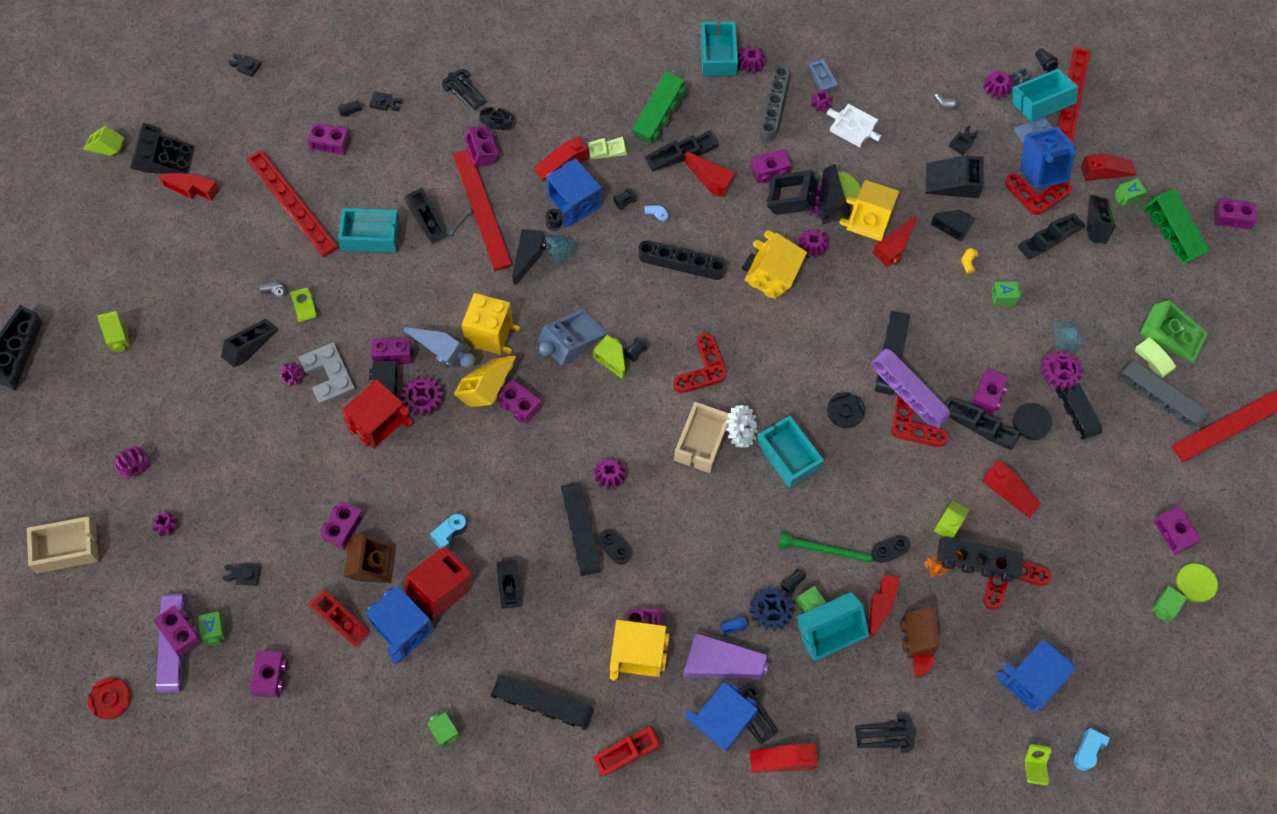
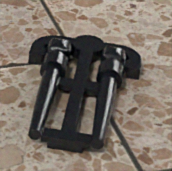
[442,69,488,111]
[737,684,778,744]
[855,715,916,753]

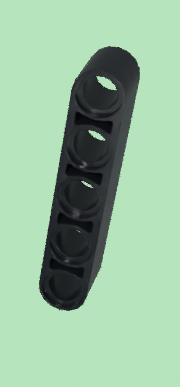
[638,241,726,280]
[874,311,910,396]
[1042,359,1102,440]
[561,482,601,577]
[490,675,594,730]

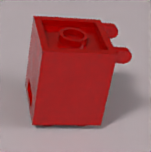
[342,379,413,449]
[405,546,472,621]

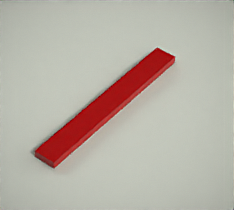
[1057,47,1091,143]
[452,149,512,272]
[246,150,339,258]
[1171,390,1277,463]

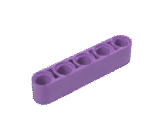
[872,349,950,428]
[156,593,186,694]

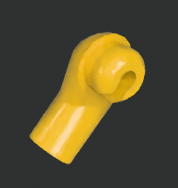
[961,248,978,274]

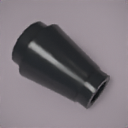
[1035,48,1059,72]

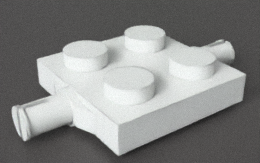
[827,104,882,147]

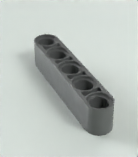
[760,65,789,142]
[1118,361,1209,431]

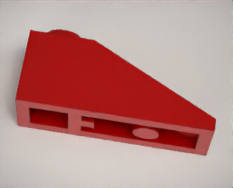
[534,136,589,181]
[685,151,735,197]
[1081,154,1137,181]
[873,215,917,268]
[982,460,1041,518]
[307,590,370,647]
[750,743,818,773]

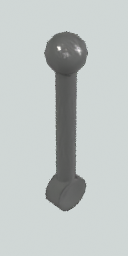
[447,208,473,236]

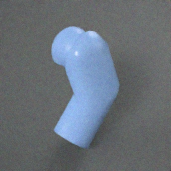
[645,205,669,221]

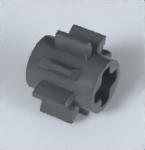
[1011,68,1033,86]

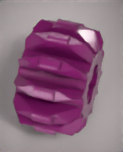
[737,44,766,74]
[983,69,1014,100]
[798,228,829,259]
[113,446,150,478]
[593,456,626,490]

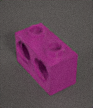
[307,123,350,155]
[464,127,499,166]
[1214,198,1257,230]
[497,379,542,424]
[320,501,364,550]
[153,605,201,658]

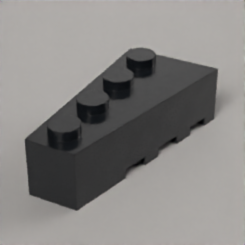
[0,305,42,391]

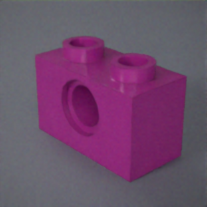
[750,149,792,183]
[371,338,412,365]
[971,368,1009,415]
[1153,506,1201,555]
[250,650,288,698]

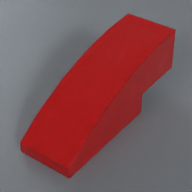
[158,173,220,201]
[868,575,899,638]
[593,726,663,777]

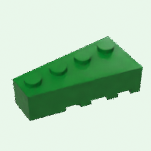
[632,72,687,145]
[1142,188,1210,264]

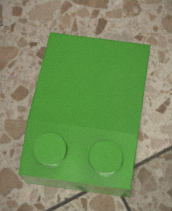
[1140,300,1208,363]

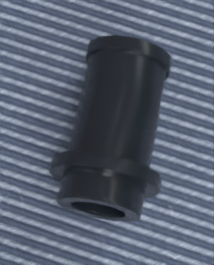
[337,100,361,117]
[781,568,806,594]

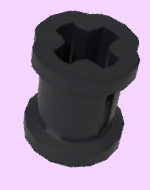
[613,188,636,210]
[545,209,562,231]
[623,337,648,362]

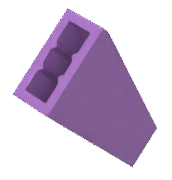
[683,633,769,679]

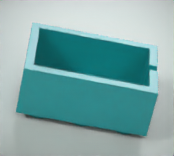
[700,21,738,76]
[1012,68,1078,122]
[338,208,400,253]
[756,415,824,489]
[797,592,869,661]

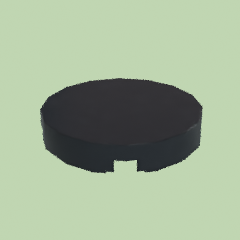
[479,107,514,130]
[827,392,865,429]
[1013,403,1052,440]

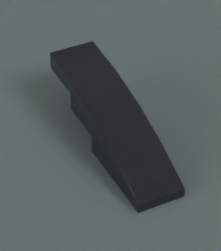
[645,130,719,172]
[1018,213,1086,260]
[944,396,1021,450]

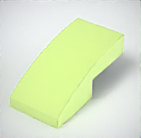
[588,137,627,159]
[1135,337,1176,378]

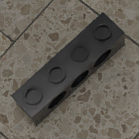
[936,536,1024,582]

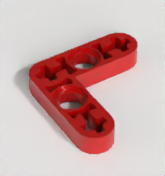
[1005,174,1072,215]
[673,333,726,393]
[891,395,948,447]
[983,560,1051,610]

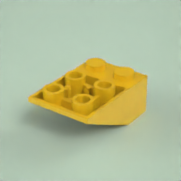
[454,355,516,407]

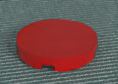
[87,677,131,720]

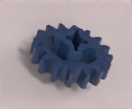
[749,586,794,631]

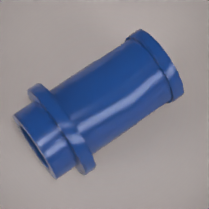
[720,615,748,636]

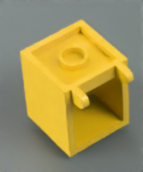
[839,180,899,241]
[744,230,807,299]
[462,293,520,355]
[610,620,669,681]

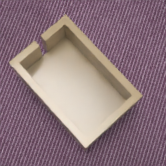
[674,402,730,473]
[27,516,99,574]

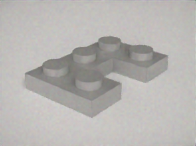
[298,342,355,405]

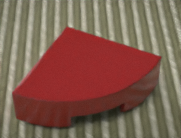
[912,656,934,678]

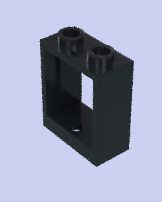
[766,170,819,215]

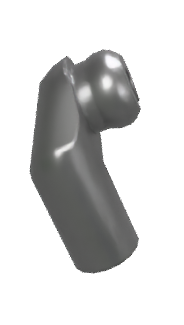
[934,92,960,110]
[259,282,286,297]

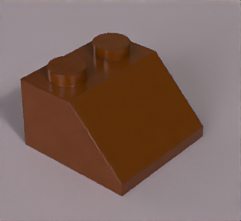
[344,534,396,583]
[900,606,940,658]

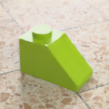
[84,126,124,156]
[97,311,131,352]
[593,335,625,379]
[934,500,970,538]

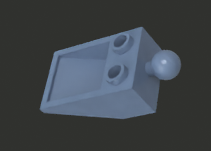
[537,309,608,366]
[403,327,475,368]

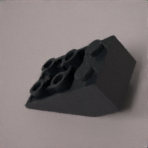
[130,128,195,174]
[926,155,984,198]

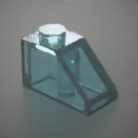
[545,235,575,267]
[1052,320,1081,353]

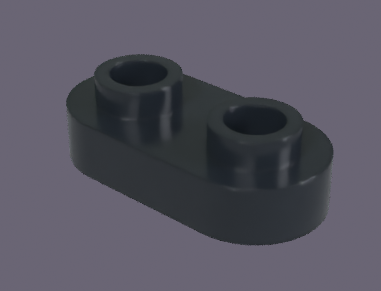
[598,529,631,565]
[871,535,910,563]

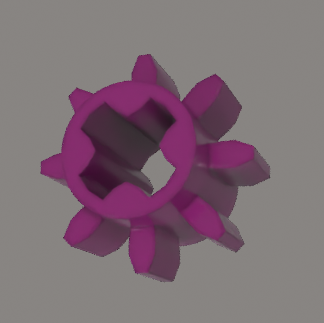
[811,90,833,113]
[280,361,305,386]
[152,511,178,537]

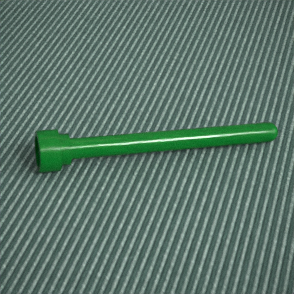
[778,531,874,563]

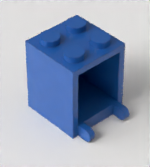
[1020,127,1076,189]
[546,158,602,227]
[365,586,434,664]
[996,639,1076,713]
[685,682,759,753]

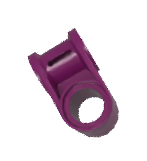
[626,609,665,626]

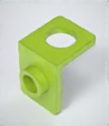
[290,288,317,322]
[1025,744,1051,785]

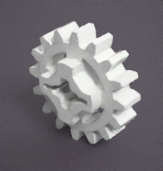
[726,405,758,448]

